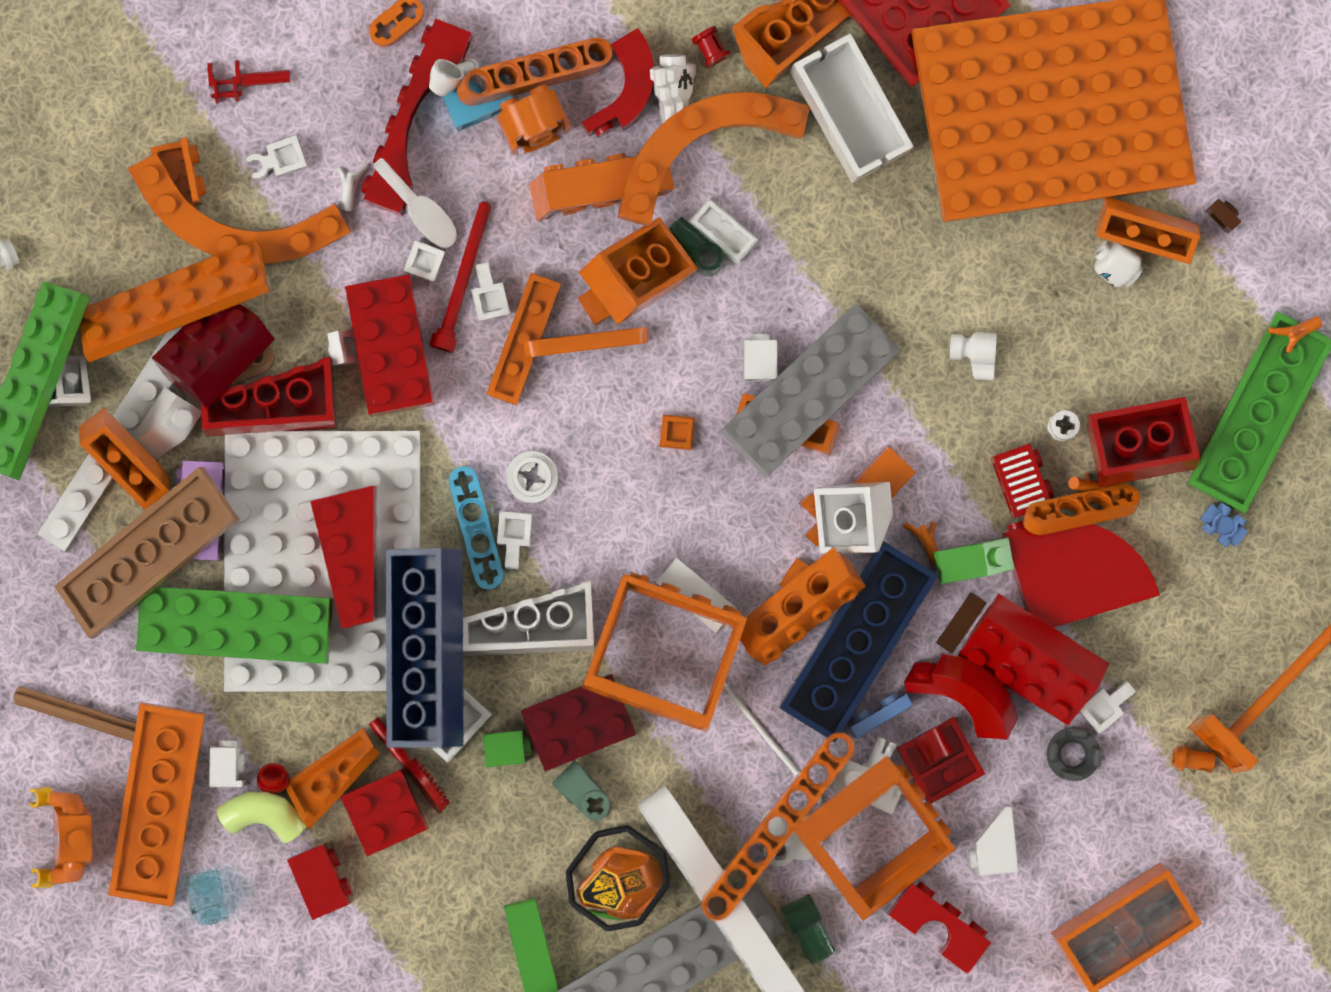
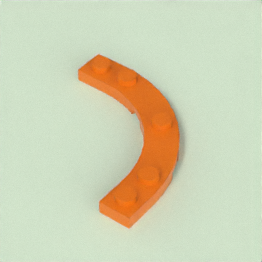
[617,92,810,226]
[128,152,351,264]

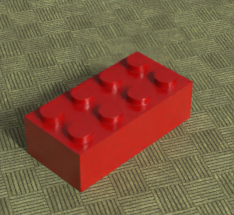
[345,274,435,417]
[958,593,1110,725]

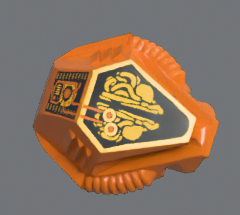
[576,846,664,920]

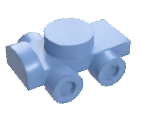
[1199,503,1248,548]

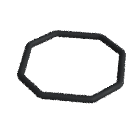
[566,825,670,931]

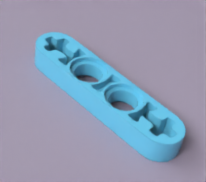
[449,466,504,590]

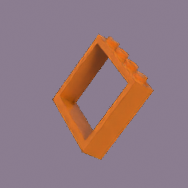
[582,572,747,733]
[793,756,956,921]

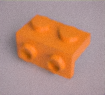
[151,137,206,206]

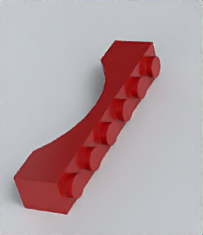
[361,18,473,217]

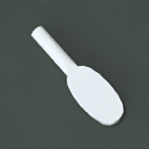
[373,158,457,248]

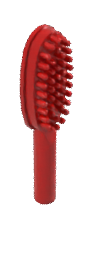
[369,717,450,814]

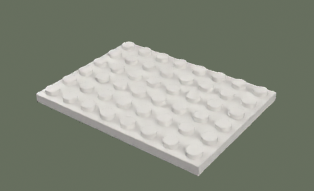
[224,431,420,692]

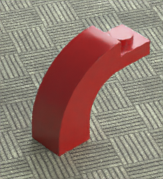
[582,28,654,138]
[904,654,1018,740]

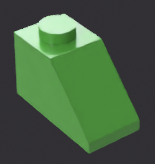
[934,538,1015,584]

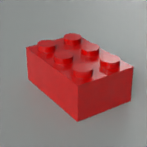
[1086,397,1200,487]

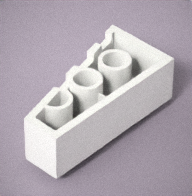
[463,581,594,656]

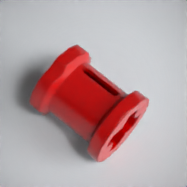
[691,26,732,68]

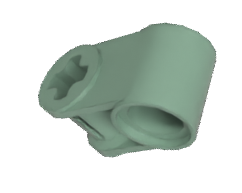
[552,760,611,820]

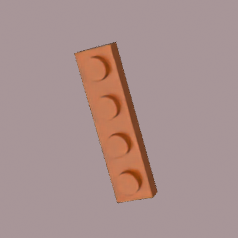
[486,273,561,406]

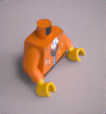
[29,786,92,888]

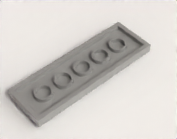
[720,304,901,478]

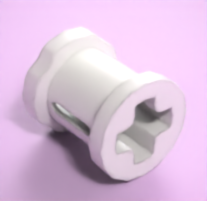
[1047,410,1080,441]

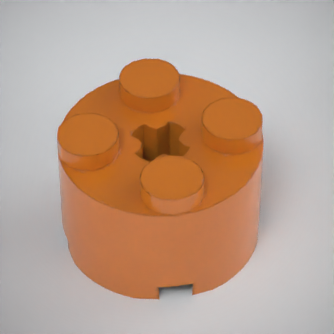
[497,85,572,155]

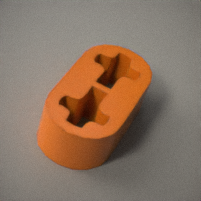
[369,0,424,48]

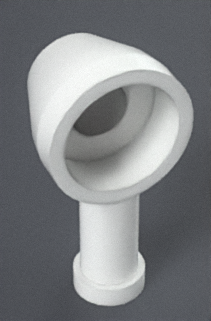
[429,58,479,97]

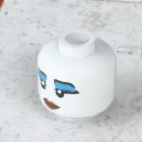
[1094,242,1143,288]

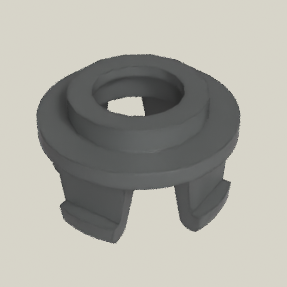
[1046,727,1102,781]

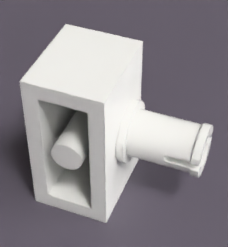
[830,737,901,814]

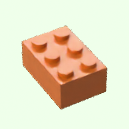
[579,217,699,324]

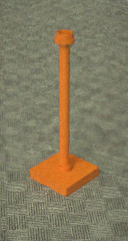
[1188,624,1331,773]

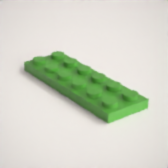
[0,281,90,481]
[1186,311,1331,514]
[136,587,333,664]

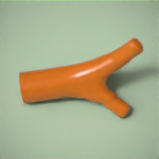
[1268,316,1323,353]
[1068,473,1113,504]
[903,522,939,565]

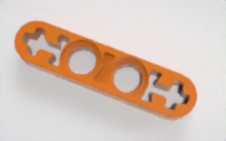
[523,327,649,358]
[1023,484,1140,535]

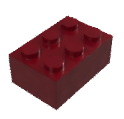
[152,304,275,409]
[521,674,636,772]

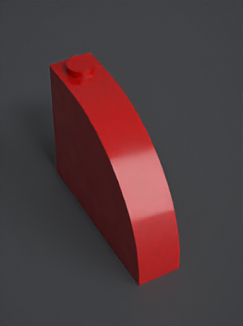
[1002,521,1160,628]

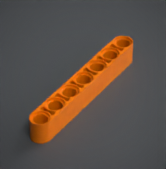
[701,733,854,921]

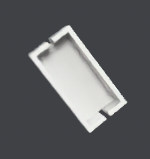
[790,33,914,184]

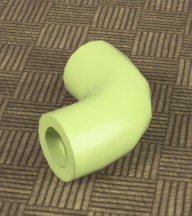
[217,792,307,843]

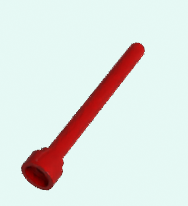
[429,201,491,353]

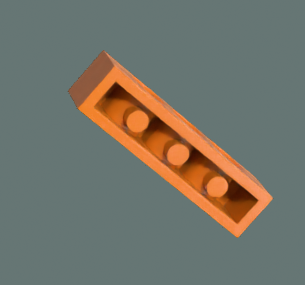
[740,547,866,666]

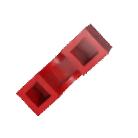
[887,881,991,974]

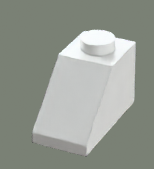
[133,387,201,459]
[968,805,1018,876]

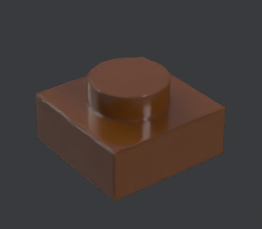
[1205,199,1241,234]

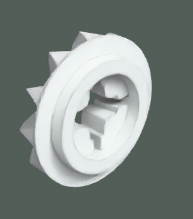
[506,451,558,503]

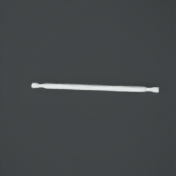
[723,682,823,804]

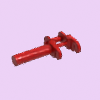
[207,60,291,104]

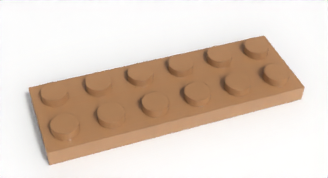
[54,467,240,639]

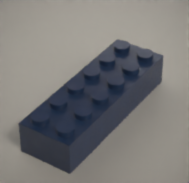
[778,541,939,742]
[386,548,464,748]

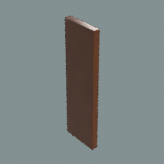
[936,592,986,654]

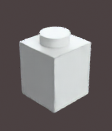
[743,334,777,382]

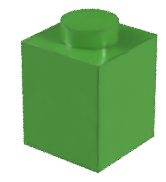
[483,730,532,767]

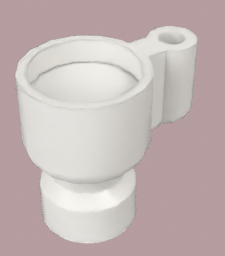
[949,332,997,381]

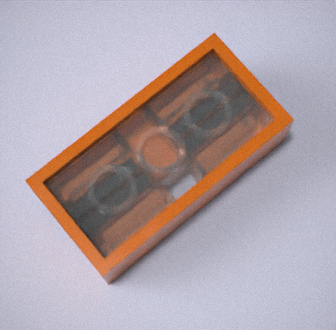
[1050,862,1202,992]

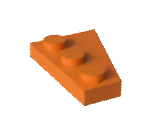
[286,728,380,829]

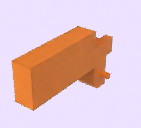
[798,446,916,547]

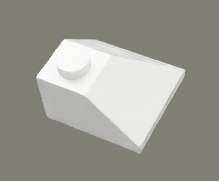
[814,482,893,553]

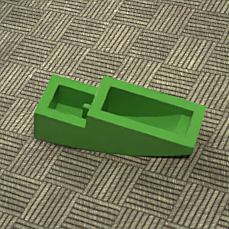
[504,897,559,992]

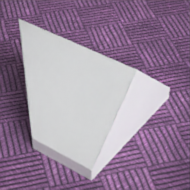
[48,356,91,407]

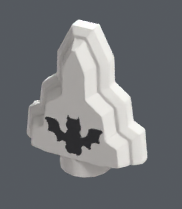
[650,54,696,124]

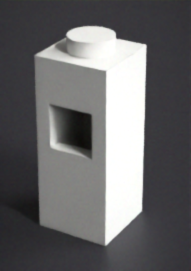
[656,558,737,633]

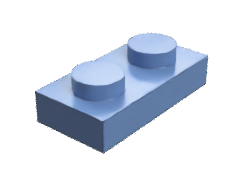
[849,692,913,739]

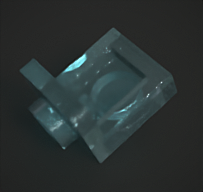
[186,869,229,925]

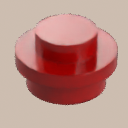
[257,763,290,793]

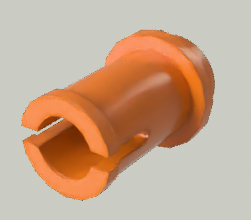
[1172,745,1215,773]

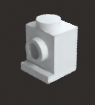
[209,740,246,787]

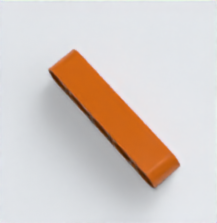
[457,37,612,106]

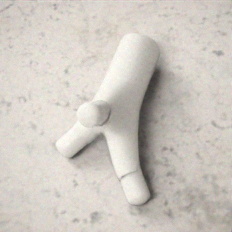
[337,164,370,211]

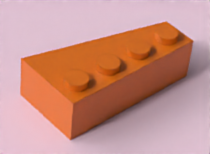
[529,151,675,221]

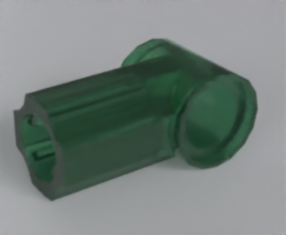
[669,217,723,277]
[780,894,836,965]

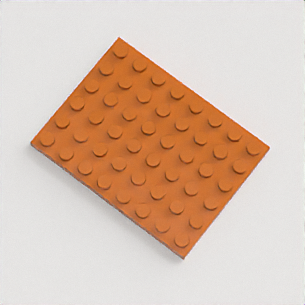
[911,0,1196,223]

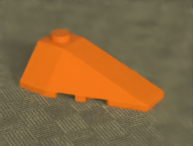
[733,0,850,88]

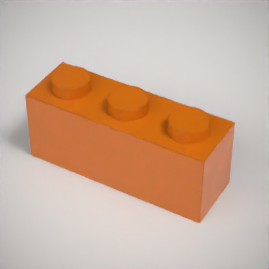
[1095,197,1201,265]
[79,408,170,510]

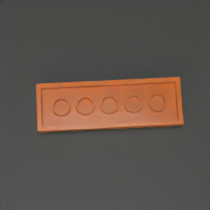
[80,240,269,363]
[108,702,206,907]

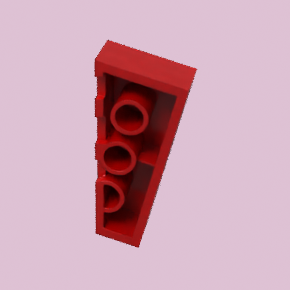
[201,357,337,437]
[310,485,377,629]

